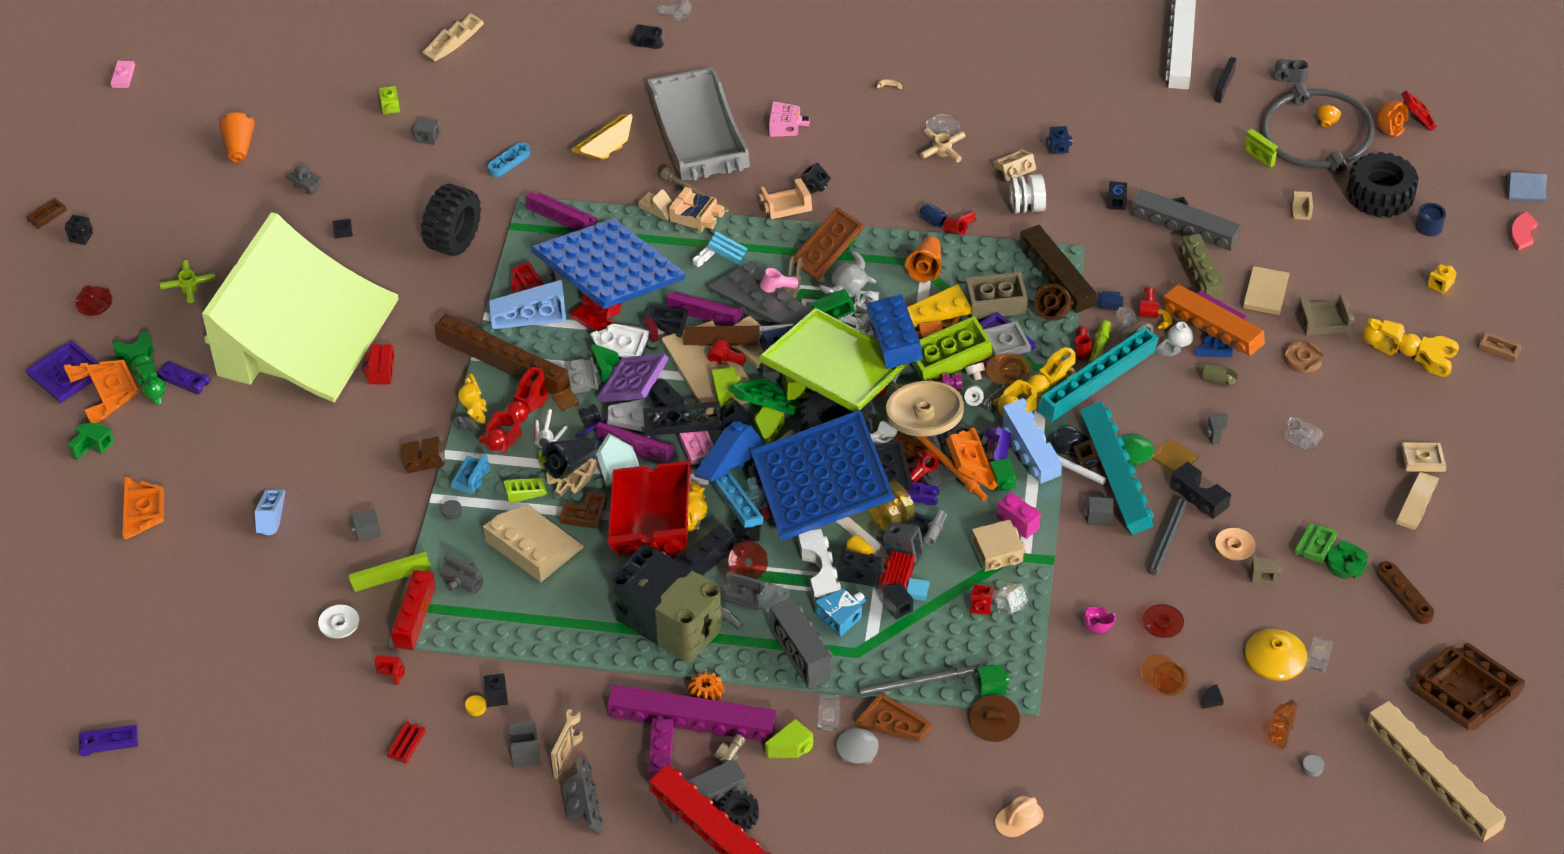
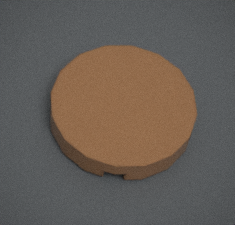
[1285,341,1323,373]

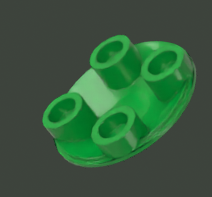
[1121,434,1154,467]

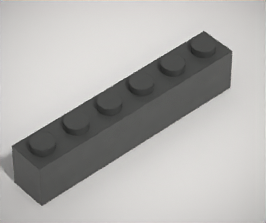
[1131,189,1241,251]

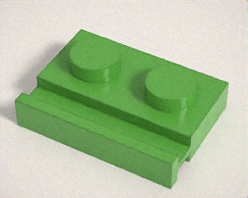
[1295,522,1338,564]

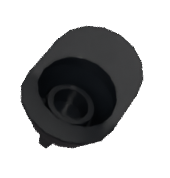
[1047,425,1090,454]

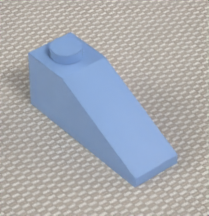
[255,490,285,535]

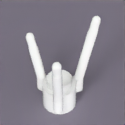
[534,409,567,449]

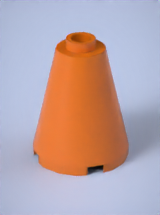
[219,112,255,163]
[905,236,942,283]

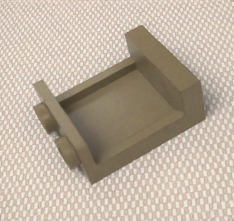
[1298,293,1354,336]

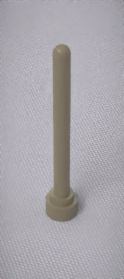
[660,166,729,214]

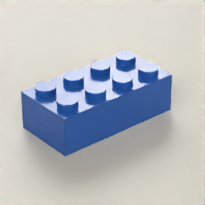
[866,294,923,369]

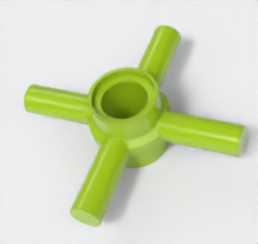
[160,260,216,303]

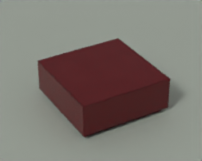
[643,316,659,343]

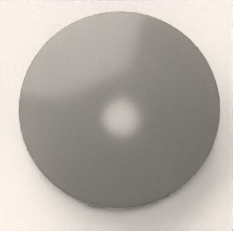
[836,728,879,764]

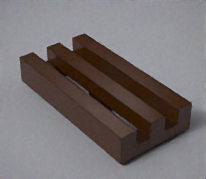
[26,198,67,229]

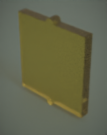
[1152,439,1199,472]

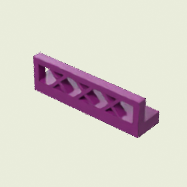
[526,192,598,231]
[667,292,744,326]
[596,422,675,463]

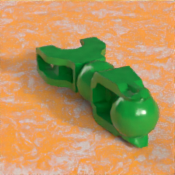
[112,331,166,405]

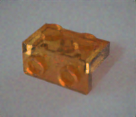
[1269,699,1298,749]

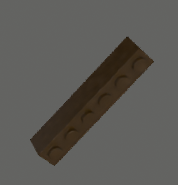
[1019,224,1096,313]

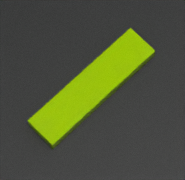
[349,552,432,592]

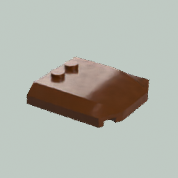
[1412,643,1525,730]

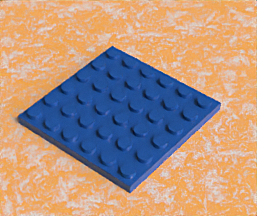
[532,218,686,309]
[751,410,895,541]

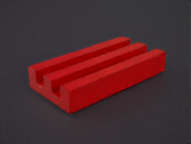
[387,721,426,764]

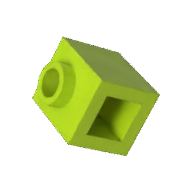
[379,86,400,114]

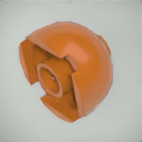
[1375,101,1408,136]

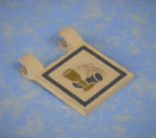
[551,709,583,779]

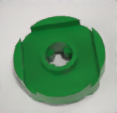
[1326,541,1368,579]

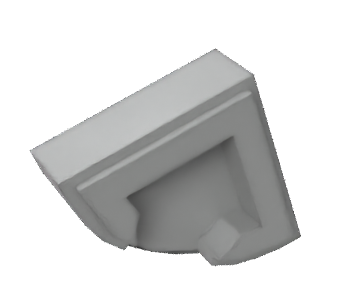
[1155,338,1181,356]

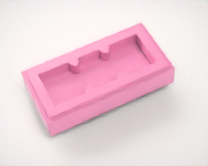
[111,61,135,88]

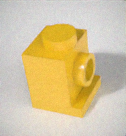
[1427,264,1457,295]

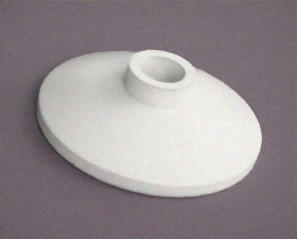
[318,605,359,638]

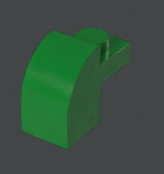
[68,423,114,460]

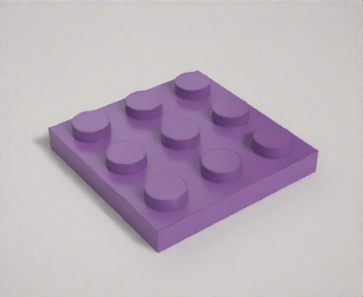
[597,353,668,403]

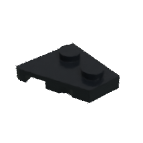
[649,306,688,338]

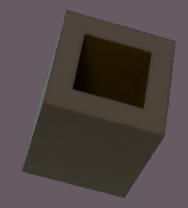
[1073,439,1102,470]

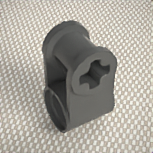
[1275,59,1309,83]

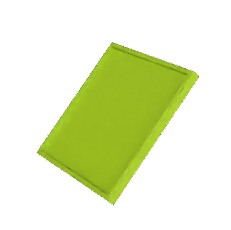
[758,308,910,412]

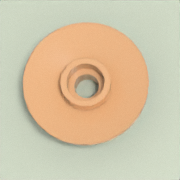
[1215,528,1255,560]

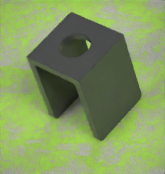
[508,720,541,768]

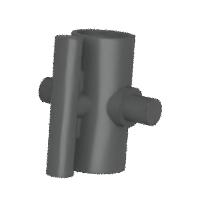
[440,553,484,594]

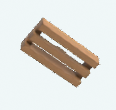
[1479,332,1522,362]

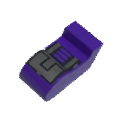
[985,427,1012,464]

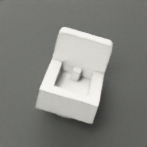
[870,420,898,445]

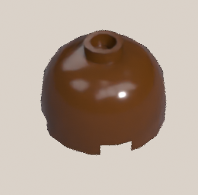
[1034,284,1072,321]

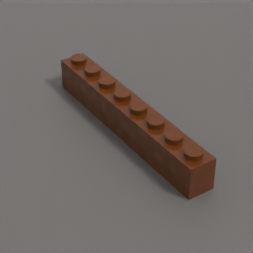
[435,314,570,397]

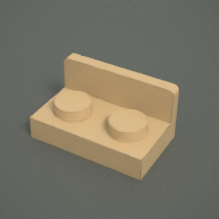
[993,149,1036,181]

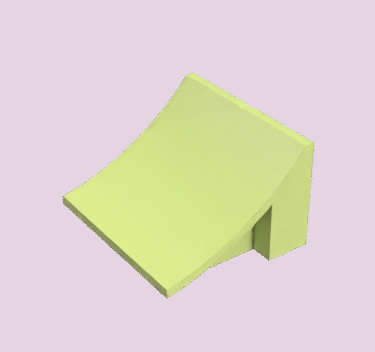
[202,212,399,403]

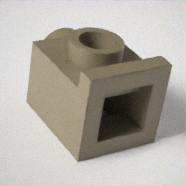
[1251,555,1281,584]

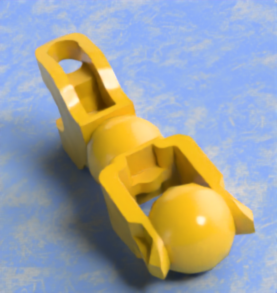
[1361,318,1459,377]
[993,347,1076,417]

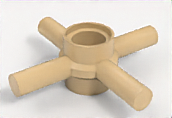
[920,128,965,162]

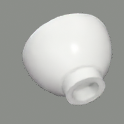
[1167,322,1193,347]

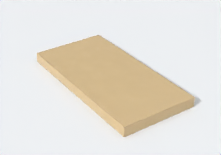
[661,321,750,416]

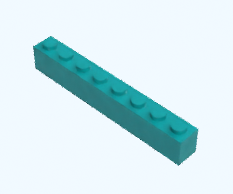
[1038,327,1159,423]
[1081,401,1154,536]

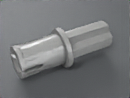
[923,509,947,546]

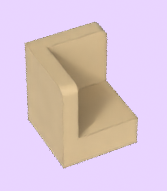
[1292,191,1313,220]

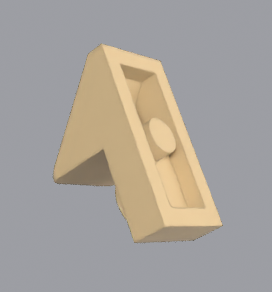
[638,189,673,221]

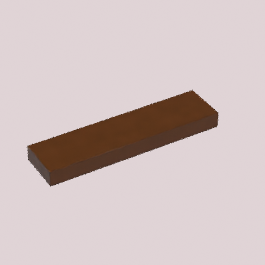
[684,325,760,346]

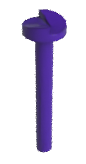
[575,418,606,439]

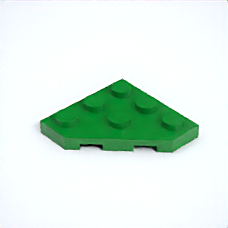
[729,377,802,415]

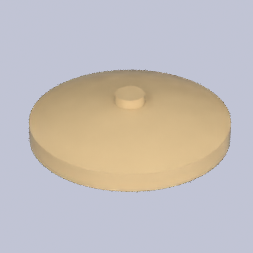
[886,381,964,437]

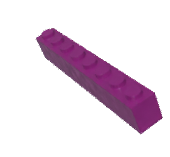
[607,684,777,742]

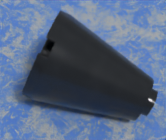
[542,438,597,480]

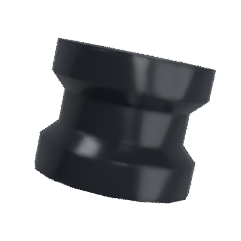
[579,404,601,427]

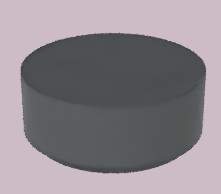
[441,500,462,519]

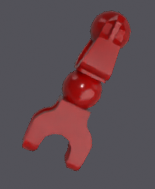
[479,367,549,454]

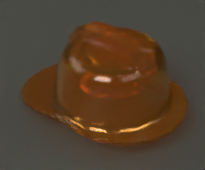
[986,354,1031,384]
[1141,655,1188,696]

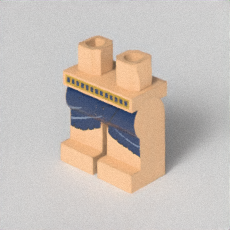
[669,187,724,231]

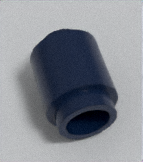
[920,203,947,228]
[1097,291,1124,311]

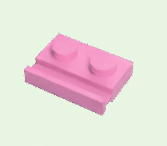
[679,431,713,465]

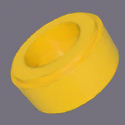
[465,695,486,716]

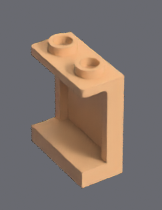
[758,178,812,219]

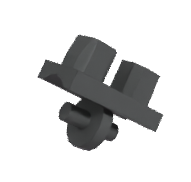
[286,165,322,195]

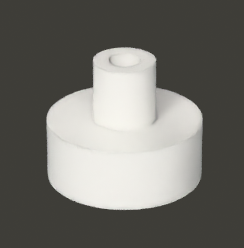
[965,363,985,381]
[964,386,984,406]

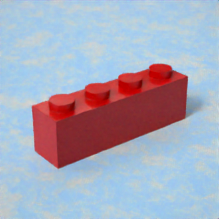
[391,569,436,651]

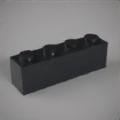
[675,524,735,576]

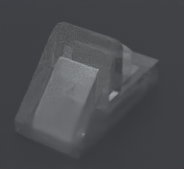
[817,693,841,731]

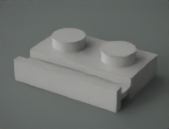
[566,357,599,394]

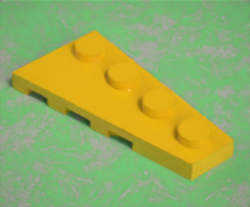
[907,284,972,327]

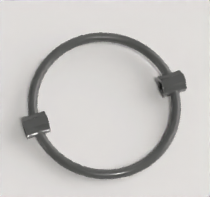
[1262,83,1375,175]

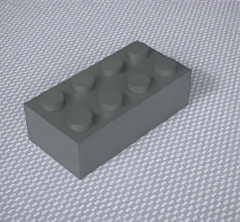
[770,597,832,689]

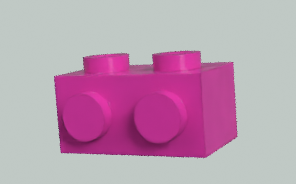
[997,492,1041,539]

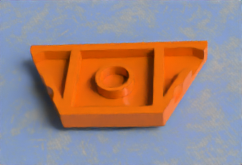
[946,428,998,490]
[122,477,165,540]

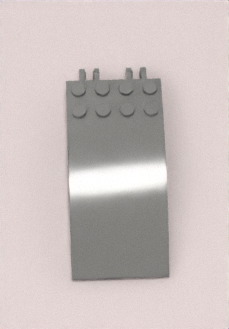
[647,67,750,181]

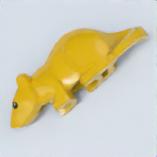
[458,373,487,424]
[688,481,708,531]

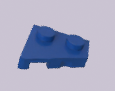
[1195,335,1234,357]

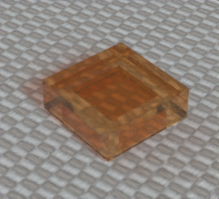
[553,388,579,411]

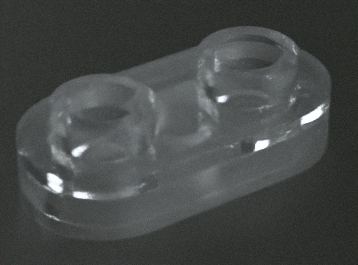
[1115,307,1138,334]

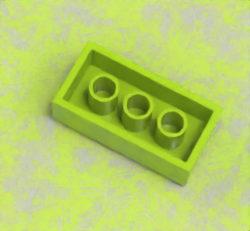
[911,316,993,381]

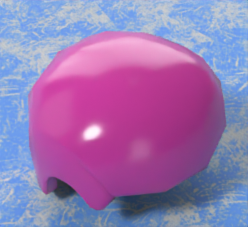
[1082,607,1116,634]

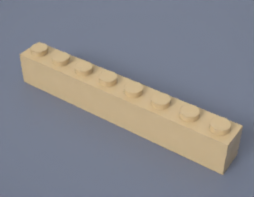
[1367,701,1506,842]

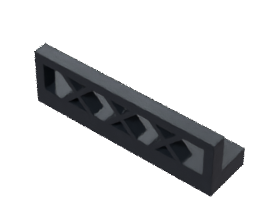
[643,401,723,436]

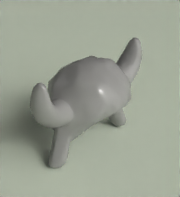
[819,251,877,302]

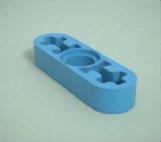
[488,142,530,177]

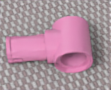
[760,268,798,293]

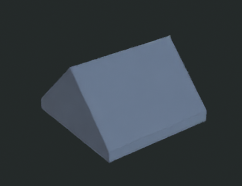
[1505,172,1547,202]

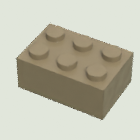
[965,272,1028,319]

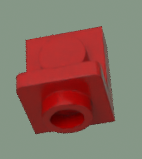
[970,584,995,615]
[374,655,405,685]

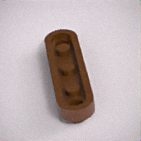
[1376,561,1434,624]

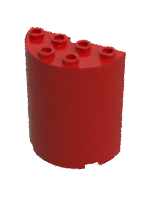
[608,461,691,559]

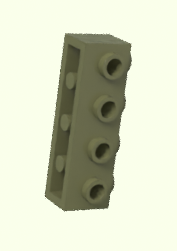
[1179,234,1224,300]

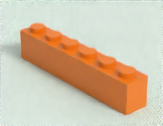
[1164,284,1265,356]

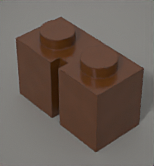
[401,436,445,473]

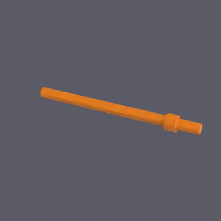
[915,436,988,501]

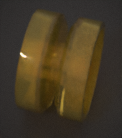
[868,480,915,531]

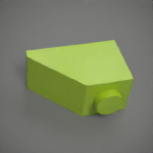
[712,367,741,409]
[753,406,784,444]
[765,719,813,758]

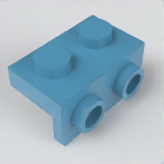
[451,454,490,494]

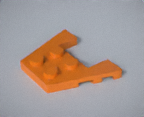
[64,360,139,423]

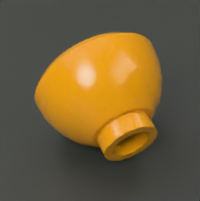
[1317,105,1341,128]

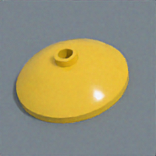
[1245,629,1307,681]

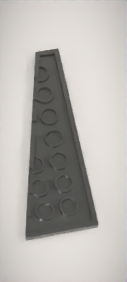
[708,261,811,325]

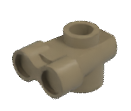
[713,734,746,765]

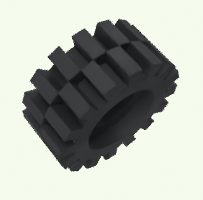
[720,790,759,832]

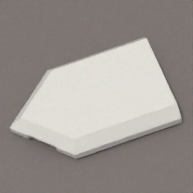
[590,323,649,358]

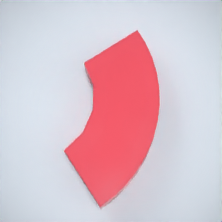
[1511,212,1538,250]

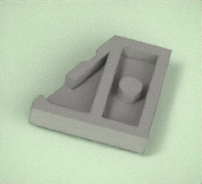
[606,399,645,432]

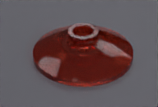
[728,541,768,580]
[1143,604,1184,638]

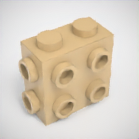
[972,520,1026,571]

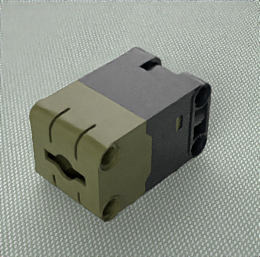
[611,545,722,662]

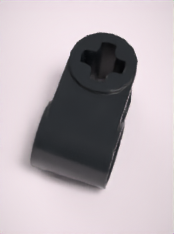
[630,24,664,49]

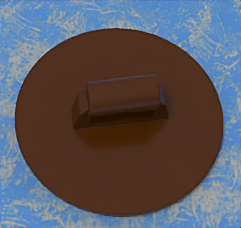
[970,695,1020,742]

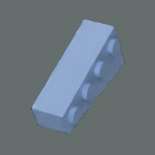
[489,280,566,329]
[1002,398,1062,484]

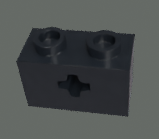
[838,550,882,587]

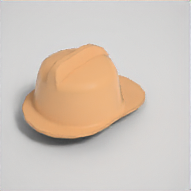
[995,796,1043,837]

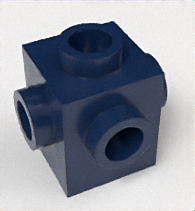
[1046,126,1072,154]

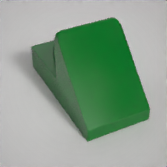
[591,344,619,384]

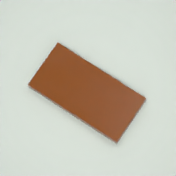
[794,207,865,281]

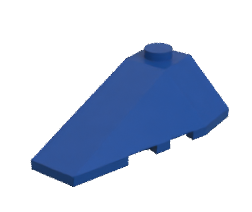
[694,421,766,481]

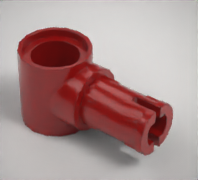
[943,211,977,235]
[1139,287,1159,318]
[1074,327,1092,360]
[707,339,746,366]
[910,449,939,482]

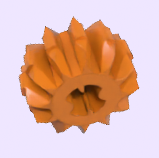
[688,671,724,700]

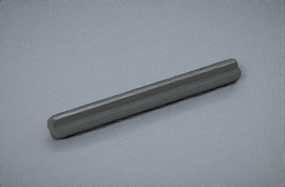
[1148,498,1187,575]

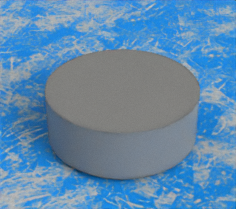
[1302,755,1324,777]

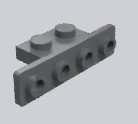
[561,755,603,834]

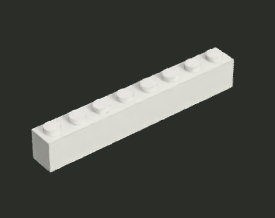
[1165,0,1196,90]

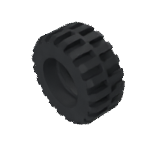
[1347,152,1419,218]
[421,184,481,256]
[800,391,873,434]

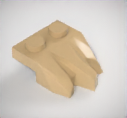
[546,458,598,497]

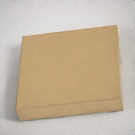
[1401,442,1446,472]

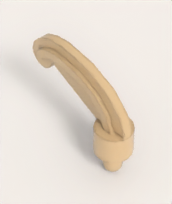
[876,79,902,89]

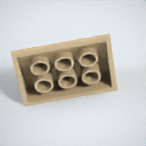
[483,505,583,582]

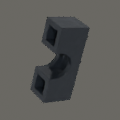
[1170,461,1231,519]

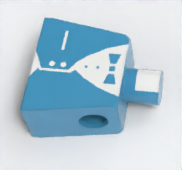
[815,589,866,637]

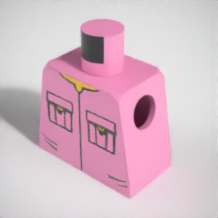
[769,102,810,137]

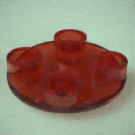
[75,286,112,316]

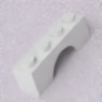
[798,529,841,606]

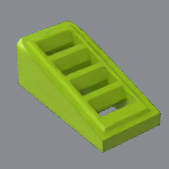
[503,478,547,504]

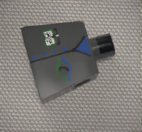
[876,523,925,566]

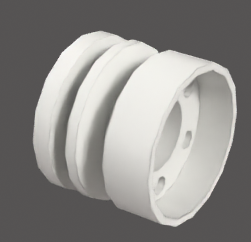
[1008,174,1046,214]

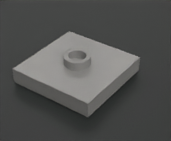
[983,321,1031,360]

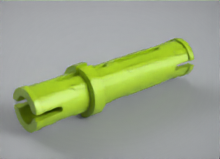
[1088,320,1112,364]

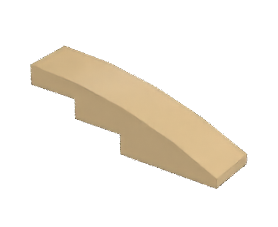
[422,13,484,61]
[1396,472,1439,530]

